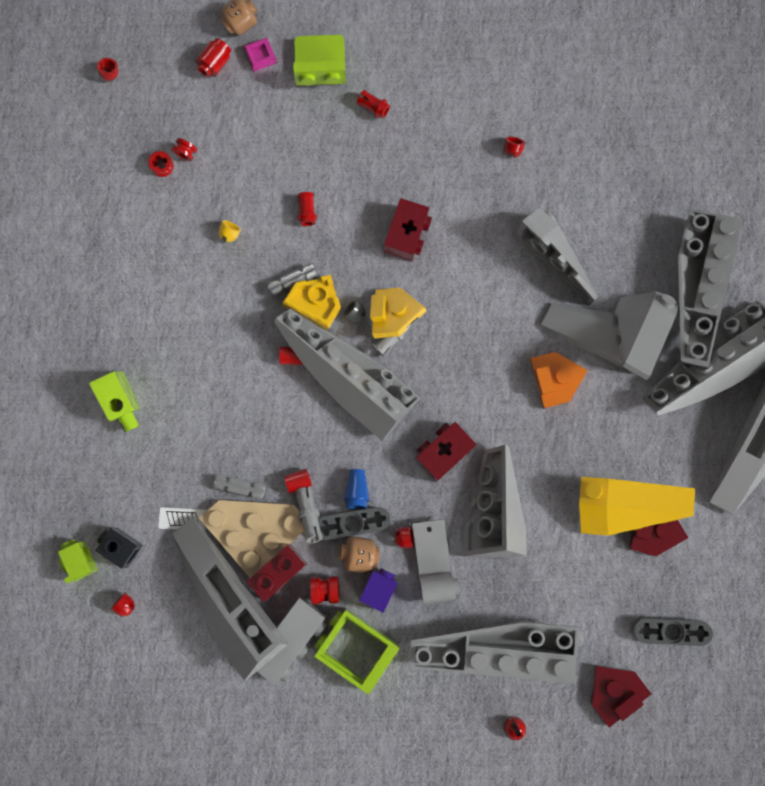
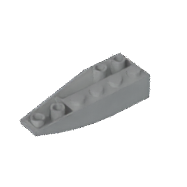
[678,209,743,368]
[642,300,765,416]
[274,308,421,441]
[708,381,765,514]
[172,517,289,681]
[409,622,579,684]

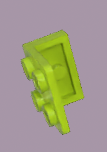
[293,34,346,86]

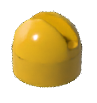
[218,220,241,242]

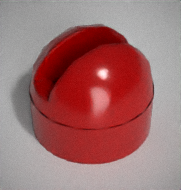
[97,58,119,81]
[504,136,525,158]
[394,526,414,548]
[111,592,135,617]
[504,716,526,740]

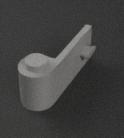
[412,519,460,605]

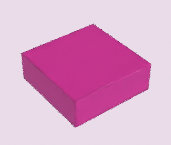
[244,37,277,72]

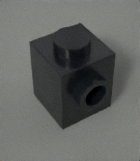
[95,528,143,569]

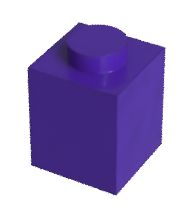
[359,568,398,613]

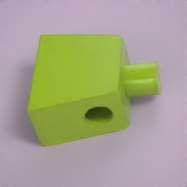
[89,371,140,433]

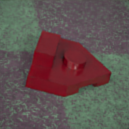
[628,520,688,557]
[590,665,652,728]

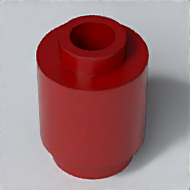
[195,38,231,77]

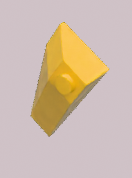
[579,477,695,536]

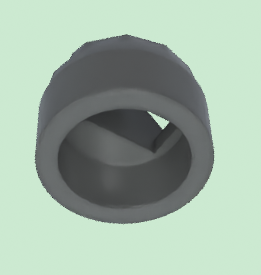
[343,300,366,323]

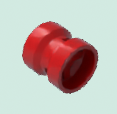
[310,576,339,605]

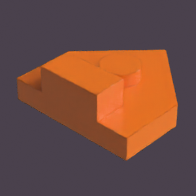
[529,352,588,409]

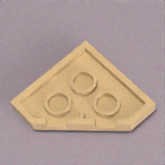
[199,500,304,578]

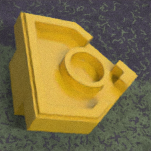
[282,274,341,331]
[370,287,426,339]

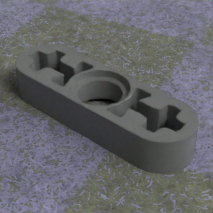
[318,507,390,540]
[631,617,713,646]

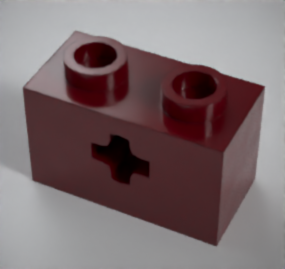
[384,198,432,262]
[415,421,477,482]
[246,544,308,602]

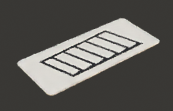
[158,507,207,531]

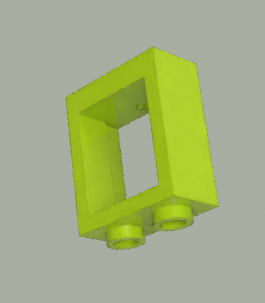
[314,608,400,695]

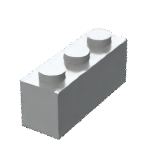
[257,596,327,686]

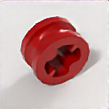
[171,138,198,161]
[148,151,174,177]

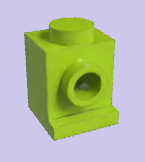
[58,539,99,584]

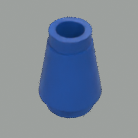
[343,469,370,509]

